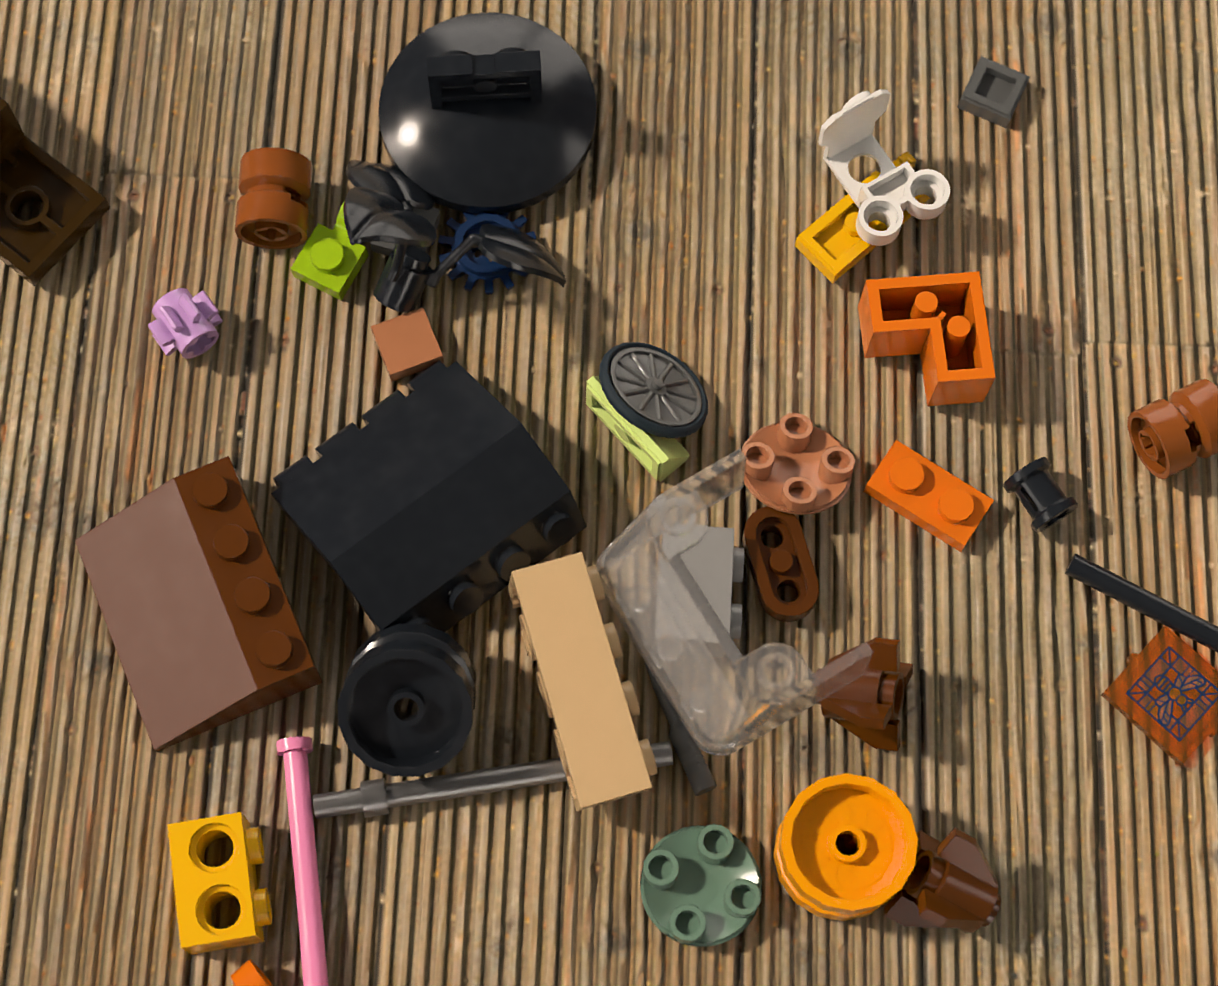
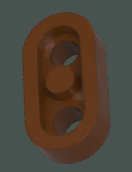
[742,506,819,622]

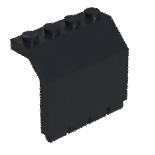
[271,361,587,632]

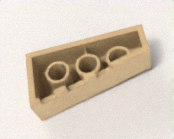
[507,552,658,812]

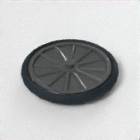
[599,342,708,438]

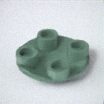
[640,824,762,947]

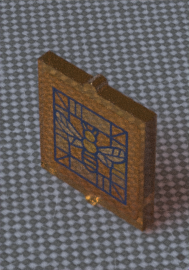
[1101,625,1218,766]

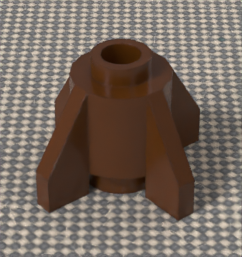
[812,637,913,752]
[884,828,1001,933]

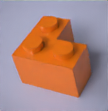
[858,271,996,406]

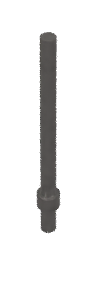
[313,741,673,819]

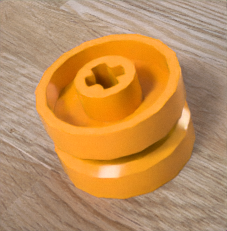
[773,773,918,921]

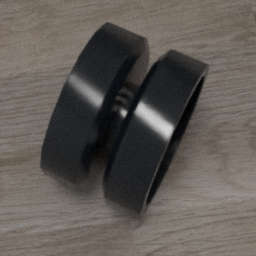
[338,624,476,777]

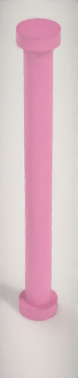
[276,736,329,986]

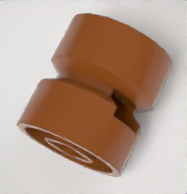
[235,147,313,249]
[1127,379,1218,479]

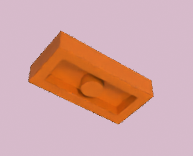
[863,440,994,552]

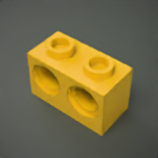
[167,812,272,955]

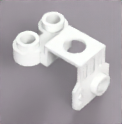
[818,89,950,246]

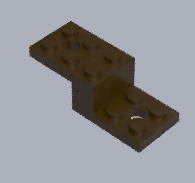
[0,97,110,286]

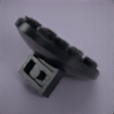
[379,12,596,214]

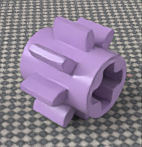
[148,288,223,359]

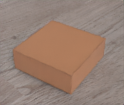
[370,307,444,382]

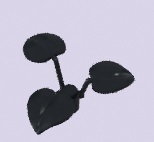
[343,160,566,313]

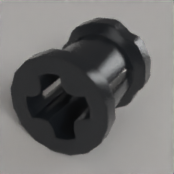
[1003,457,1078,533]

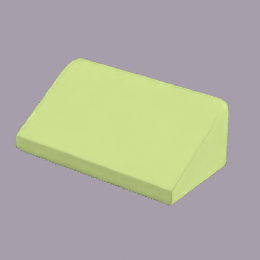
[586,376,689,482]

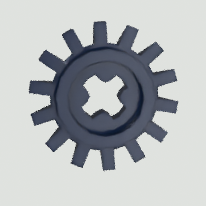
[438,212,537,295]

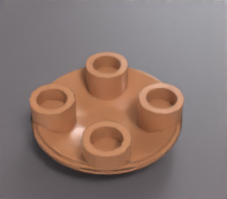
[739,413,855,515]

